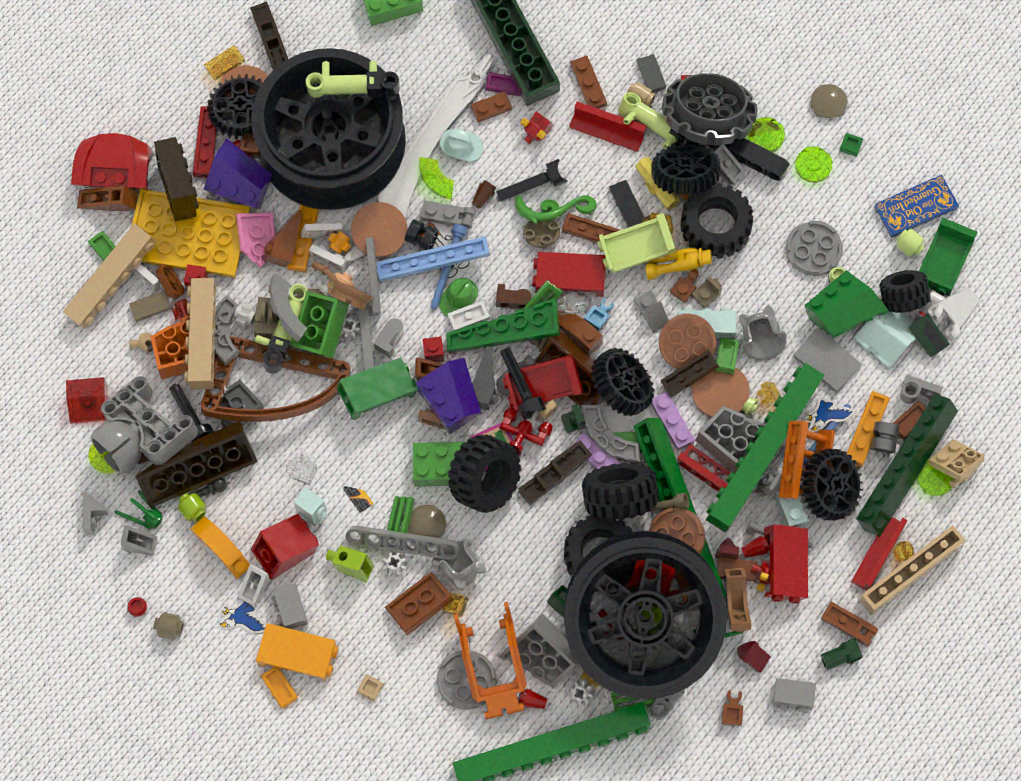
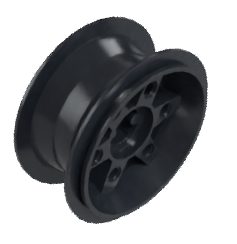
[251,48,406,210]
[564,531,727,699]

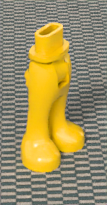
[646,248,712,280]

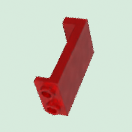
[532,252,606,297]
[503,354,583,411]
[764,524,808,604]

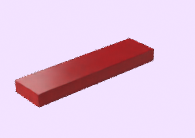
[193,106,217,178]

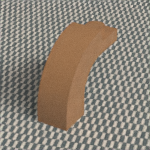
[725,568,751,632]

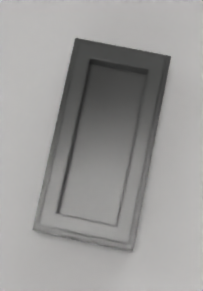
[637,54,666,92]

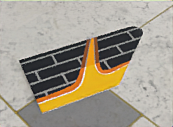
[343,486,374,513]

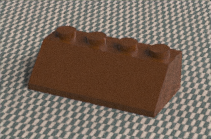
[535,332,603,408]

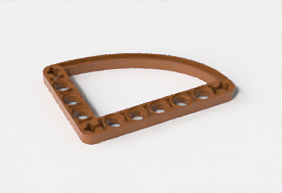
[201,336,351,422]

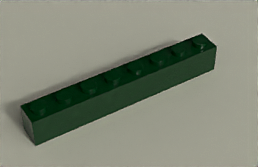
[856,394,958,537]

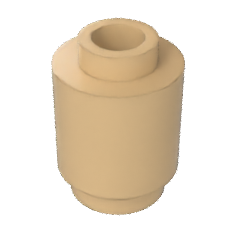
[627,82,656,107]

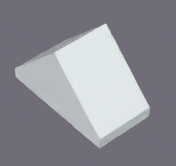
[237,564,270,606]

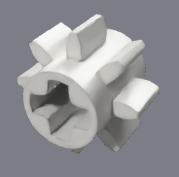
[234,303,256,327]
[340,316,361,340]
[383,552,406,577]
[570,679,596,705]

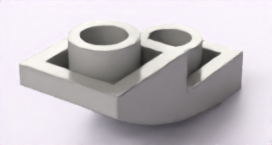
[755,472,782,496]

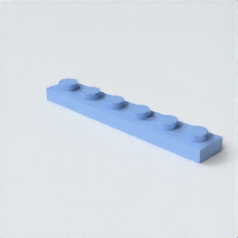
[376,236,490,282]

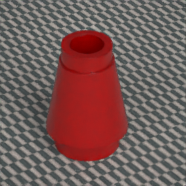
[741,536,770,558]
[518,688,548,709]

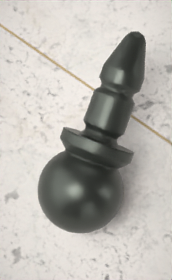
[195,478,227,498]

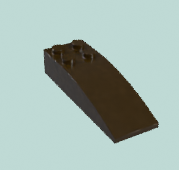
[135,421,258,508]

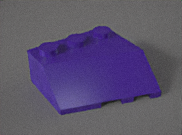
[203,138,272,210]
[416,358,481,435]

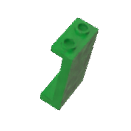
[919,217,978,296]
[336,357,417,420]

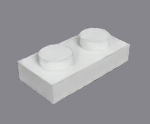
[309,244,347,273]
[448,300,490,330]

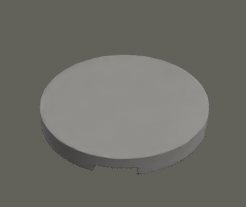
[786,221,843,276]
[437,650,496,710]

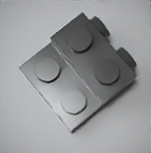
[209,380,264,428]

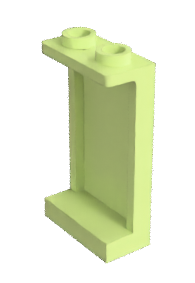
[597,213,677,274]

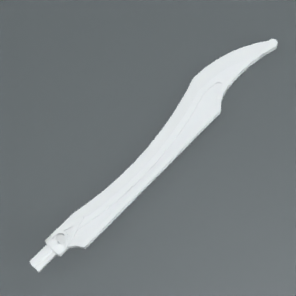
[344,54,495,263]

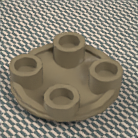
[811,84,848,118]
[523,220,561,248]
[408,505,446,538]

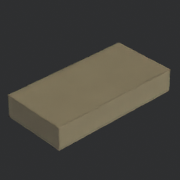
[129,290,172,322]

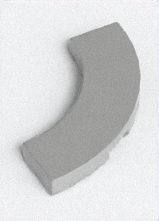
[268,273,307,342]
[215,295,239,366]
[581,405,639,463]

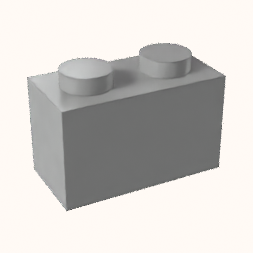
[271,583,308,629]
[773,678,816,713]

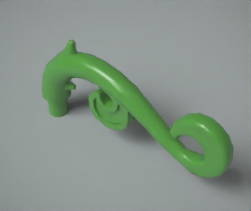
[515,195,597,224]

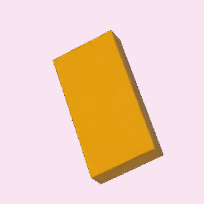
[260,667,299,709]

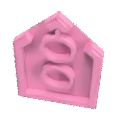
[236,213,275,268]

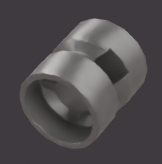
[870,422,899,453]

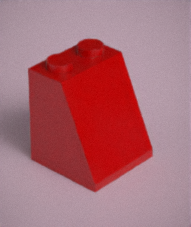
[251,513,319,580]

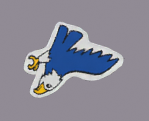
[804,399,855,432]
[218,600,266,633]

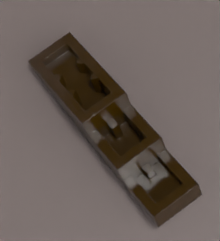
[250,2,288,70]
[518,440,592,506]

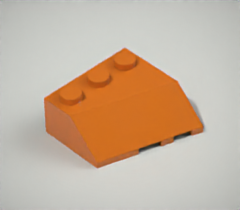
[150,315,216,380]

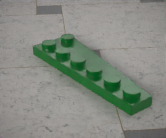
[446,298,560,353]

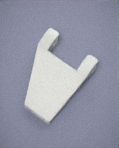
[928,287,980,338]

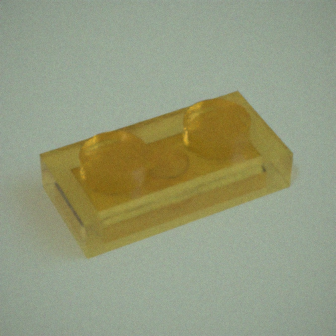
[204,45,245,81]

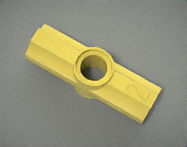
[635,157,680,210]

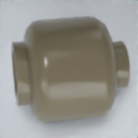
[153,612,184,640]

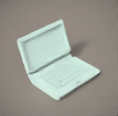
[853,311,916,370]

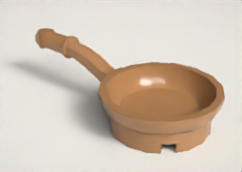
[311,261,374,310]

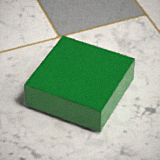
[839,133,863,157]

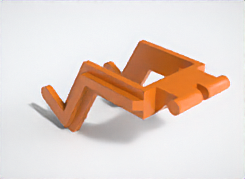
[454,601,527,720]

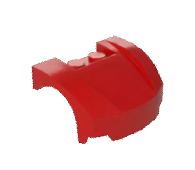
[71,133,154,190]

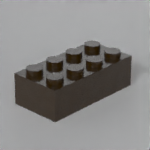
[154,137,199,222]

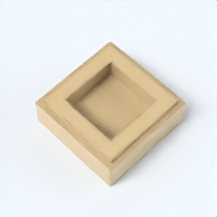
[538,399,557,422]
[357,674,384,702]

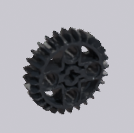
[207,74,262,140]
[651,142,721,197]
[591,347,655,417]
[800,449,863,521]

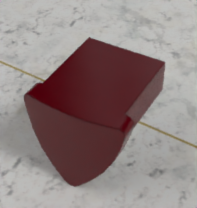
[715,538,739,559]
[737,641,771,673]

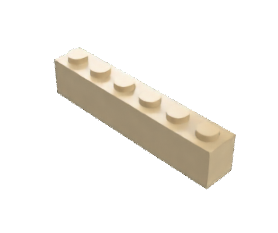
[62,223,156,329]
[185,278,216,390]
[859,525,965,615]

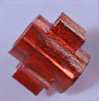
[171,299,190,321]

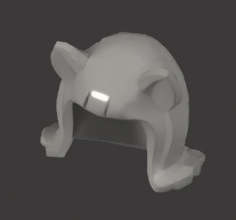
[739,305,787,361]
[432,540,486,590]

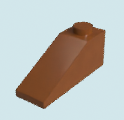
[77,186,138,211]
[264,210,302,267]
[558,304,603,356]

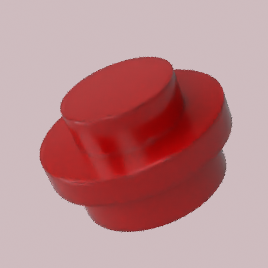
[127,597,147,617]

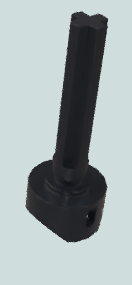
[496,159,568,202]
[500,347,547,420]
[169,383,214,442]

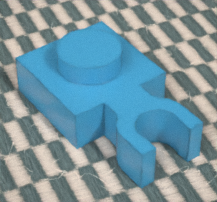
[584,297,614,331]

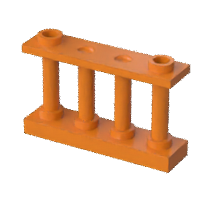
[778,421,835,499]

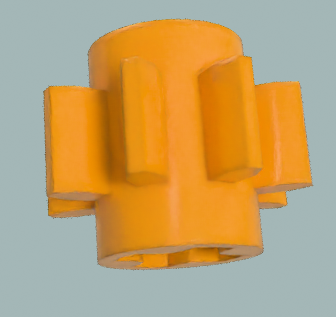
[327,231,351,254]

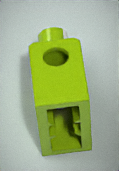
[326,546,375,583]

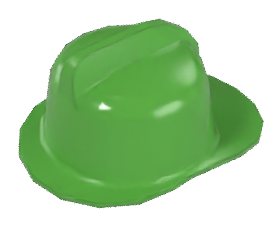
[439,278,478,317]

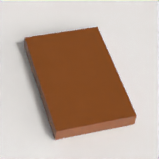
[385,571,454,636]

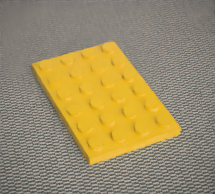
[131,189,251,278]

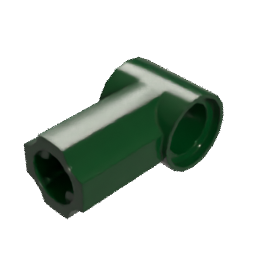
[820,639,863,671]

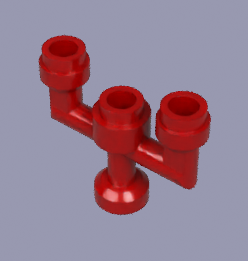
[499,407,553,455]

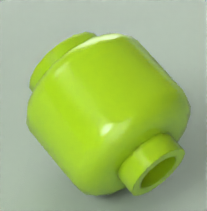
[178,493,207,522]

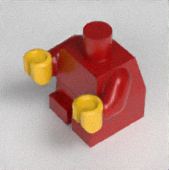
[520,111,553,144]
[751,561,770,592]

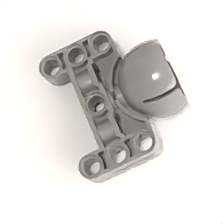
[90,376,198,474]

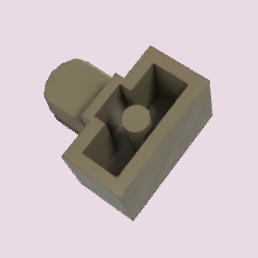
[254,297,279,339]

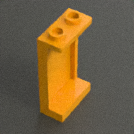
[256,623,339,682]

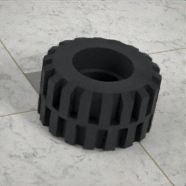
[879,270,931,313]

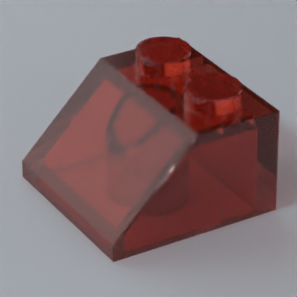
[66,377,108,424]

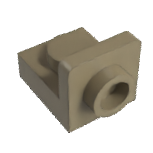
[692,276,722,309]

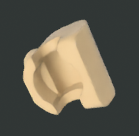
[129,333,152,353]

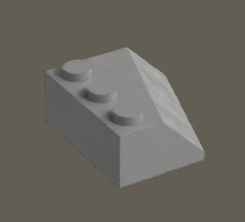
[695,406,765,473]
[498,613,578,687]

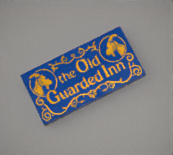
[874,174,959,238]

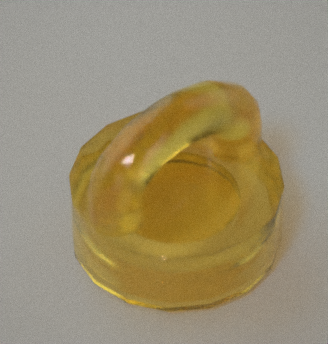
[894,541,914,562]

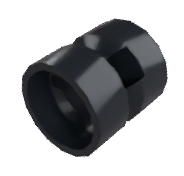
[404,219,439,250]

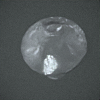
[557,291,591,316]

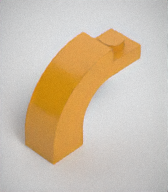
[190,516,250,579]

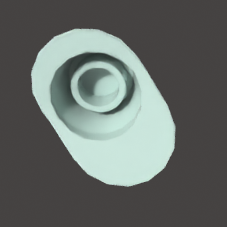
[440,129,484,162]

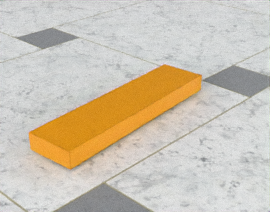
[287,205,319,273]
[847,391,890,467]

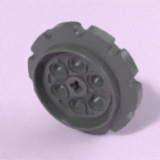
[662,73,758,145]

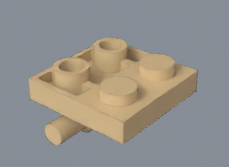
[929,439,984,488]

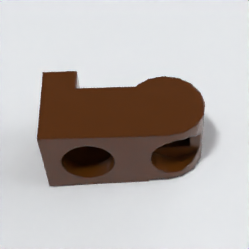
[496,284,532,309]

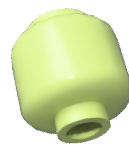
[896,229,924,257]

